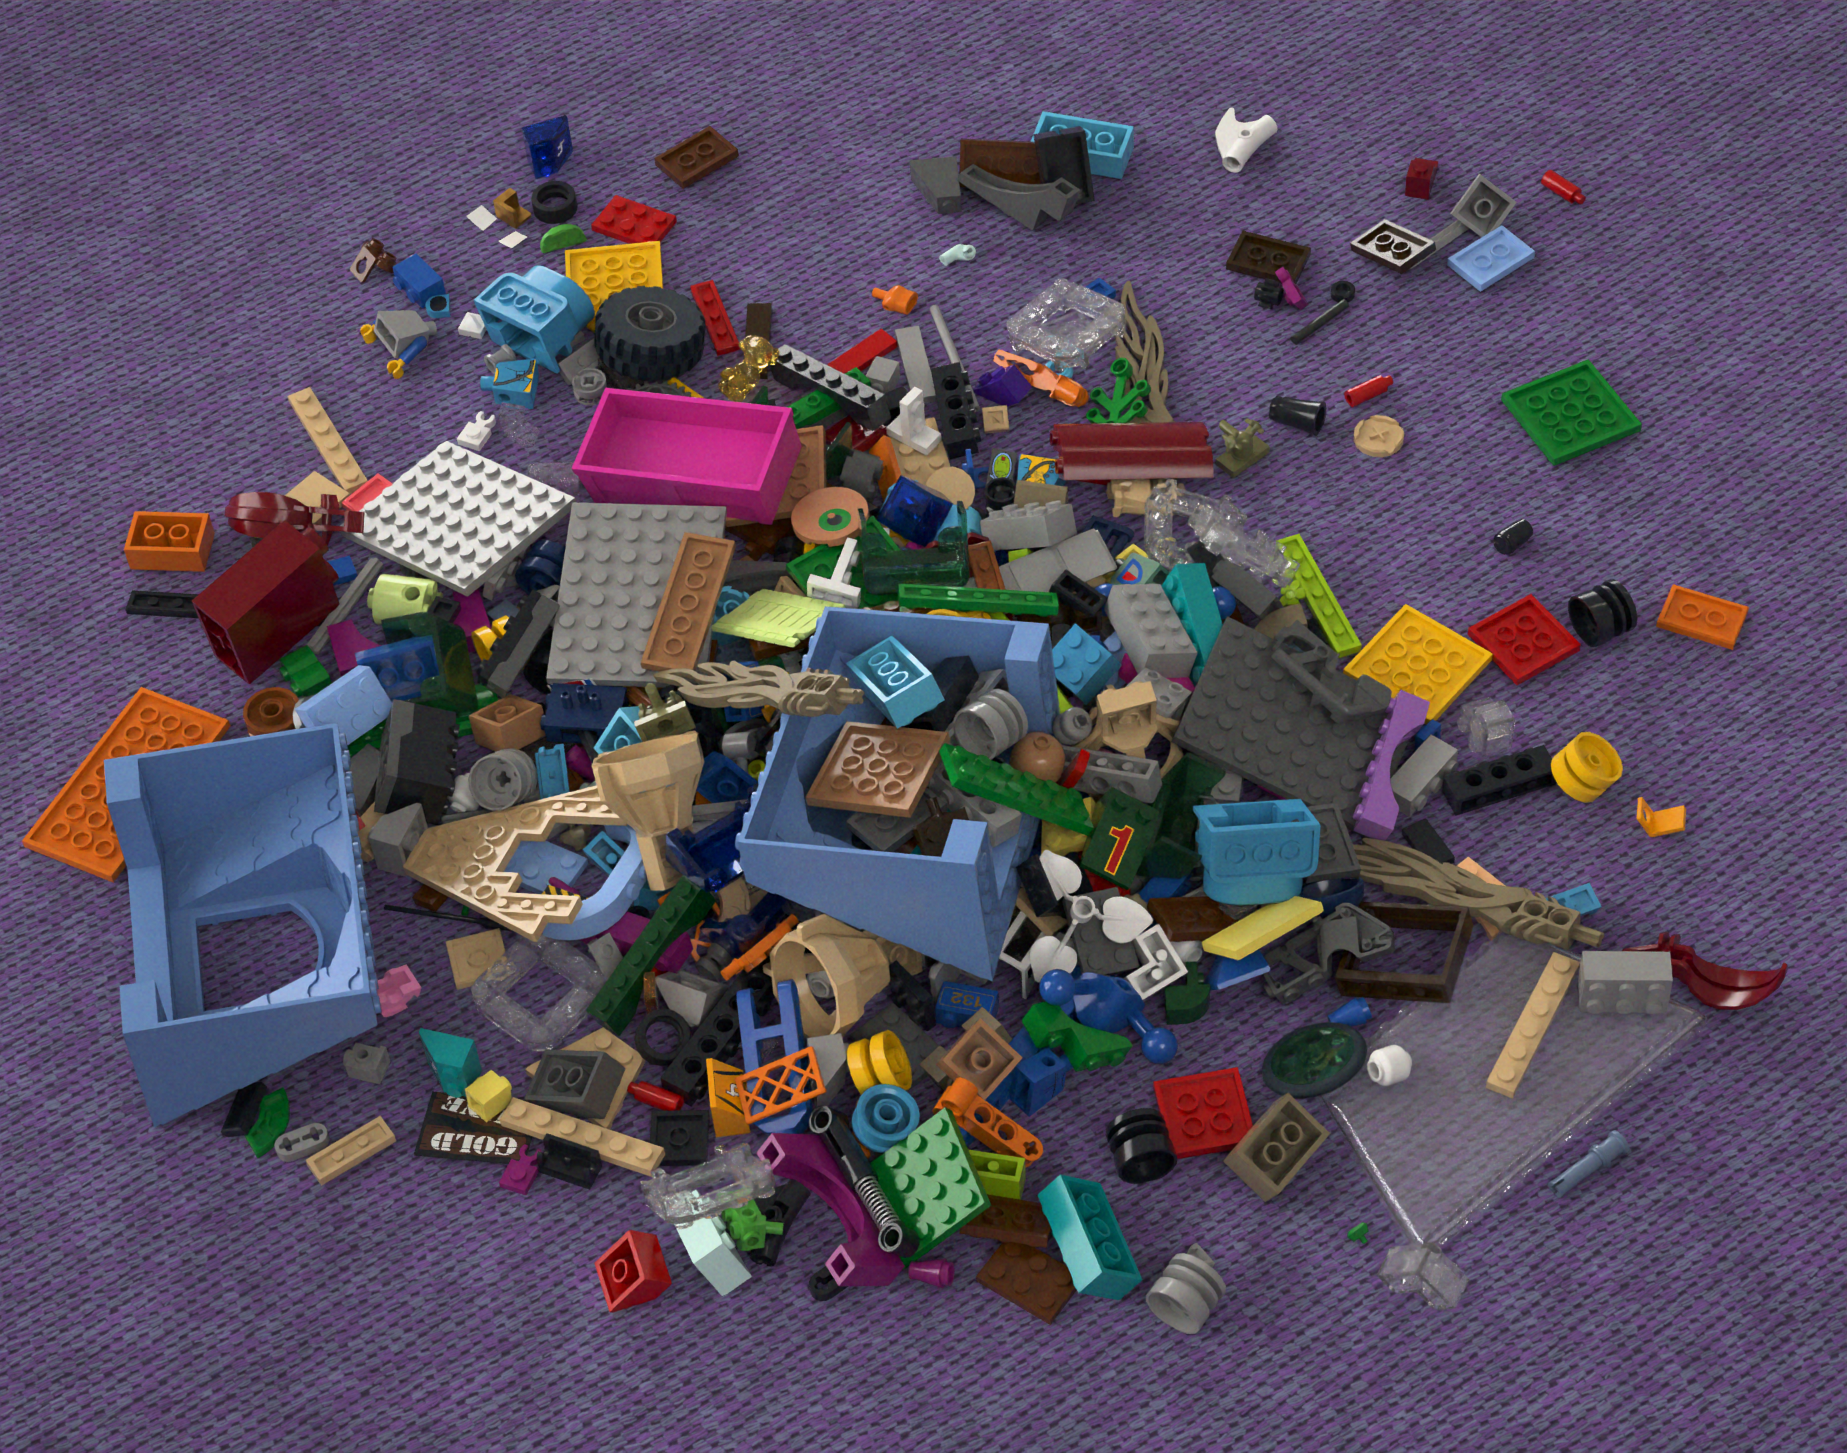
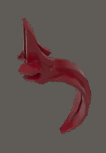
[225,492,365,546]
[1622,932,1788,1010]

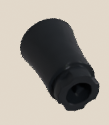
[1269,396,1327,436]

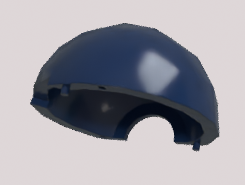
[1300,877,1364,919]

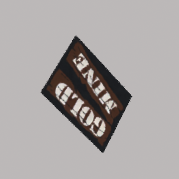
[414,1091,539,1164]

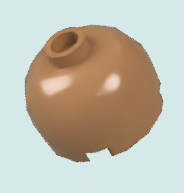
[1009,732,1065,782]

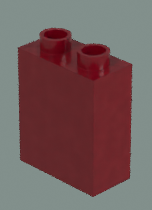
[192,520,340,684]

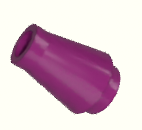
[565,745,595,782]
[909,1258,954,1288]

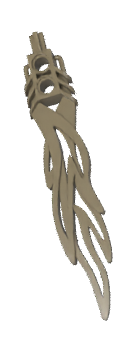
[1114,281,1176,493]
[653,661,865,717]
[1352,838,1604,950]

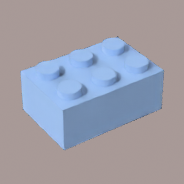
[295,665,392,745]

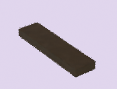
[743,303,772,380]

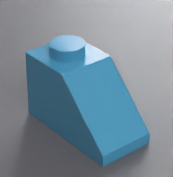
[583,831,625,877]

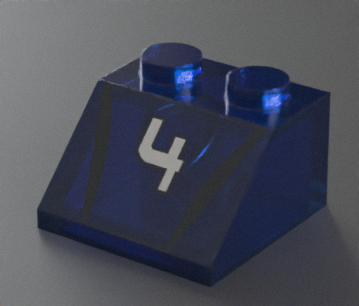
[522,115,573,179]

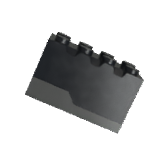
[374,699,460,825]

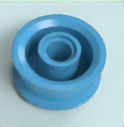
[852,1084,920,1153]

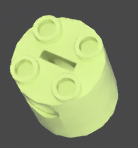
[367,574,443,631]

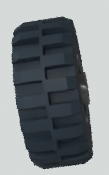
[594,286,706,381]

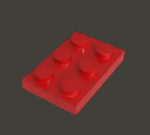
[591,195,677,244]

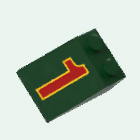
[1079,786,1159,890]

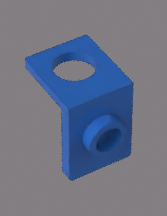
[962,449,989,489]

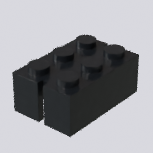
[1033,126,1095,204]

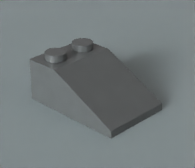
[524,1049,626,1119]

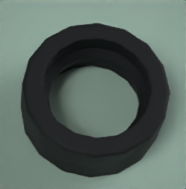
[531,181,578,224]
[634,1009,691,1066]

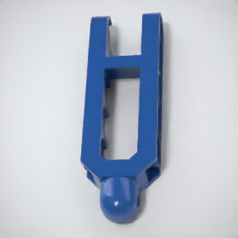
[736,979,813,1136]

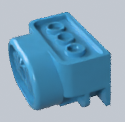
[474,265,595,374]
[1193,799,1320,906]

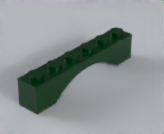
[586,875,716,1036]

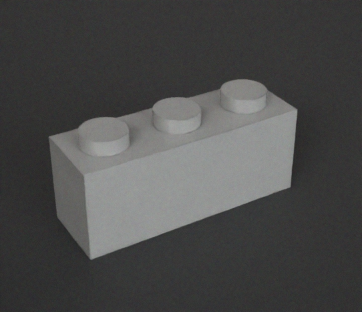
[1390,734,1459,817]

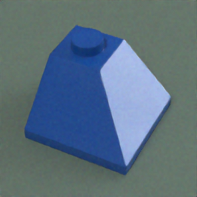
[696,751,758,803]
[1204,949,1271,990]

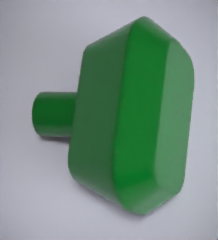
[1347,1222,1369,1244]

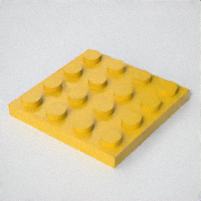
[565,241,663,321]
[1343,604,1493,725]

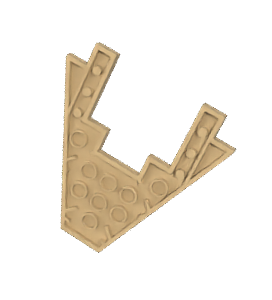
[403,785,627,942]

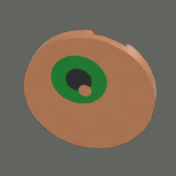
[791,487,869,547]

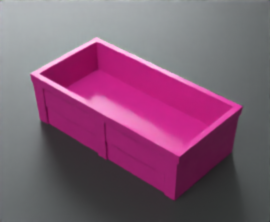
[571,388,802,525]

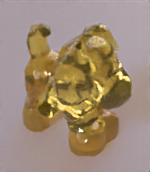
[718,335,780,402]

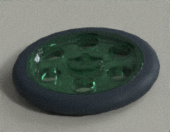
[1262,1022,1367,1099]

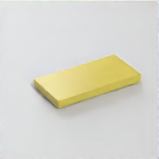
[1202,896,1324,960]

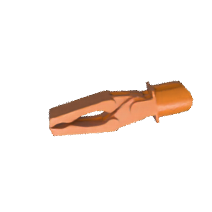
[993,349,1089,407]

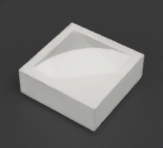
[458,312,487,339]

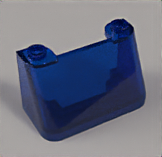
[665,783,758,892]
[699,892,798,959]

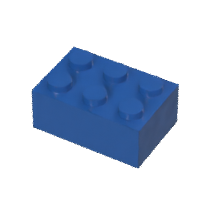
[354,633,447,702]

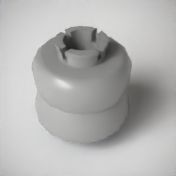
[1052,707,1092,745]

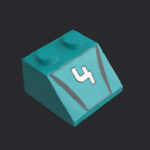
[419,1028,482,1098]

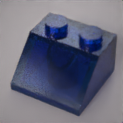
[876,475,953,547]

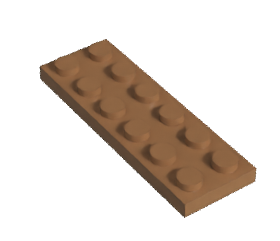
[641,532,736,672]

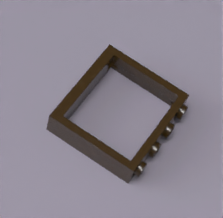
[1335,901,1473,1003]

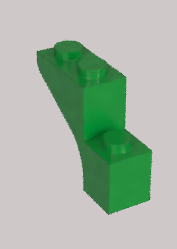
[1022,1002,1132,1072]

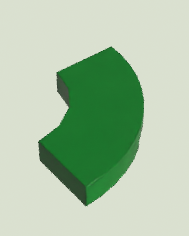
[244,1087,290,1159]

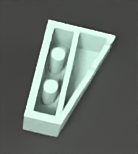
[667,1190,752,1296]

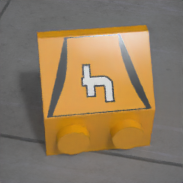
[706,1058,750,1137]

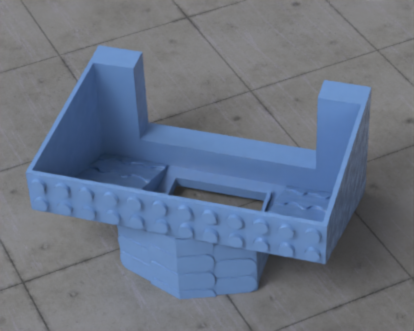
[735,606,1063,981]
[104,723,382,1127]

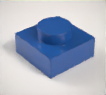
[1082,278,1116,309]
[1414,719,1441,751]

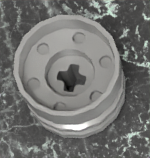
[953,689,1028,760]
[468,748,538,811]
[1146,1253,1226,1334]

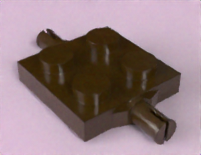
[912,796,970,857]

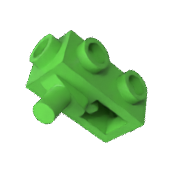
[721,1188,783,1251]

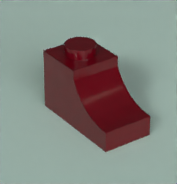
[1405,158,1438,200]

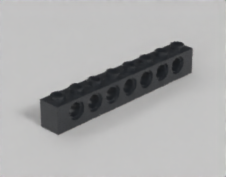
[660,914,812,1107]

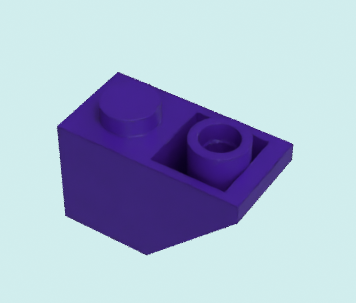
[973,364,1032,407]

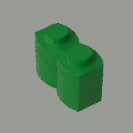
[278,645,332,698]

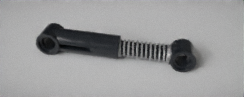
[809,1105,919,1258]

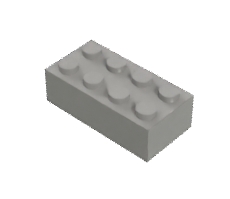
[1104,584,1197,678]

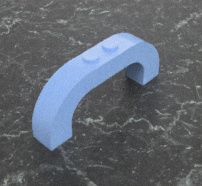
[543,824,647,940]

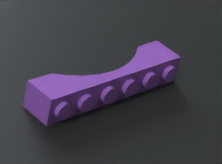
[1353,689,1430,841]

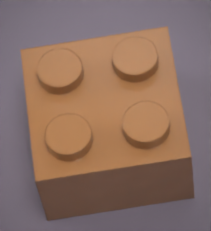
[469,694,546,752]
[936,1018,1023,1100]

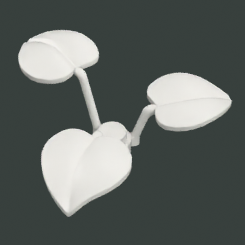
[1029,850,1153,983]

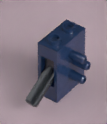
[541,683,629,763]

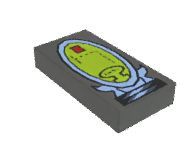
[985,448,1017,487]

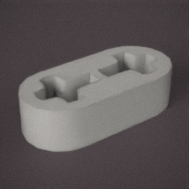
[274,1123,330,1162]

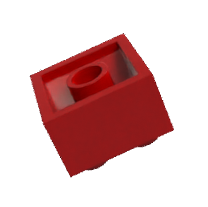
[594,1230,672,1313]

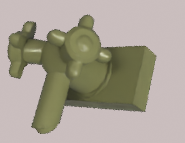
[1216,418,1270,478]
[634,683,696,742]

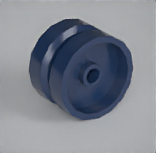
[515,540,566,596]

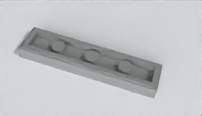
[895,326,937,403]

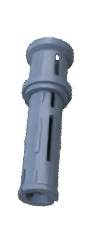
[1548,1130,1630,1198]

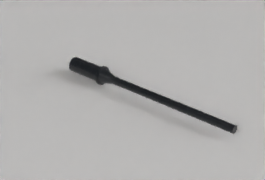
[384,904,514,932]

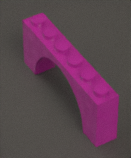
[327,589,492,677]
[757,1133,905,1286]

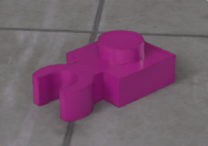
[1275,267,1309,310]
[499,1144,542,1195]

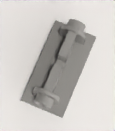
[587,933,623,981]

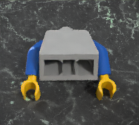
[360,310,437,379]

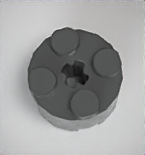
[840,448,884,504]

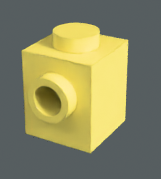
[465,1070,512,1122]

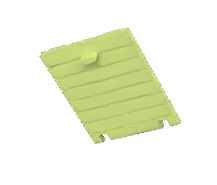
[712,589,846,648]

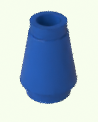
[1327,997,1372,1027]

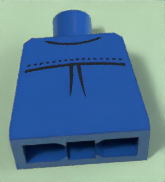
[1010,1049,1073,1117]

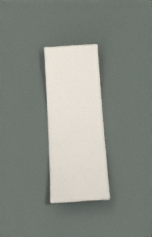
[466,205,527,248]

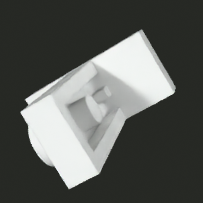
[886,387,942,456]
[807,537,861,609]

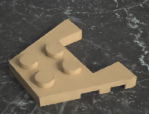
[525,1027,645,1130]

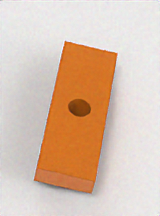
[869,435,904,502]

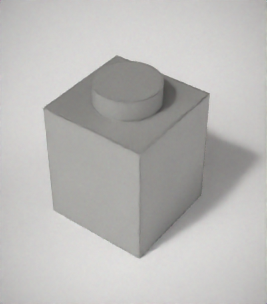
[866,356,900,393]

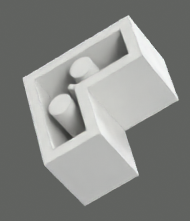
[1123,924,1188,1000]

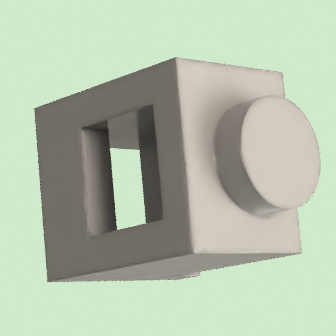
[343,1043,390,1084]

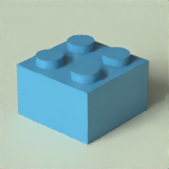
[1052,624,1122,705]

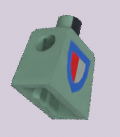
[1110,553,1170,585]

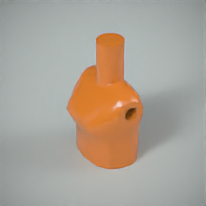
[872,285,918,315]

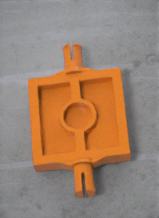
[720,914,799,981]

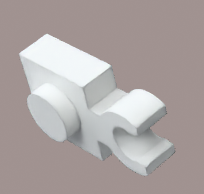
[457,411,496,451]

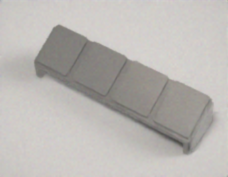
[949,528,1117,619]

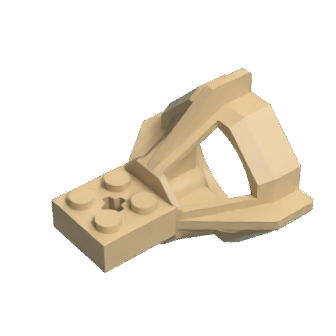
[1071,681,1183,799]
[592,731,704,891]
[763,914,923,1039]

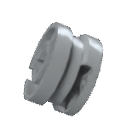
[572,368,607,405]

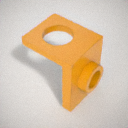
[1637,797,1686,837]

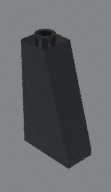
[885,655,979,732]

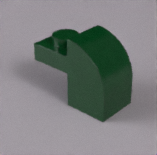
[1165,961,1210,1025]

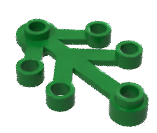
[1086,358,1151,424]

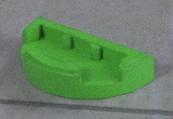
[540,224,587,253]

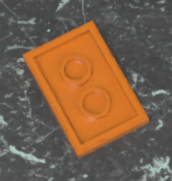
[1656,584,1749,650]

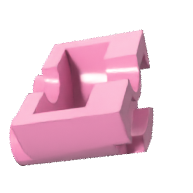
[377,964,422,1017]

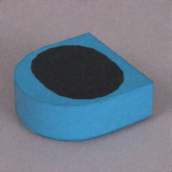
[425,294,450,318]

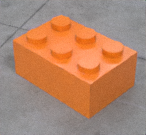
[124,511,215,572]

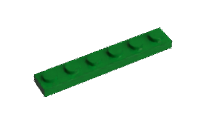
[898,584,1059,617]

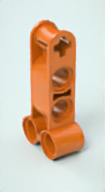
[932,1077,1043,1168]

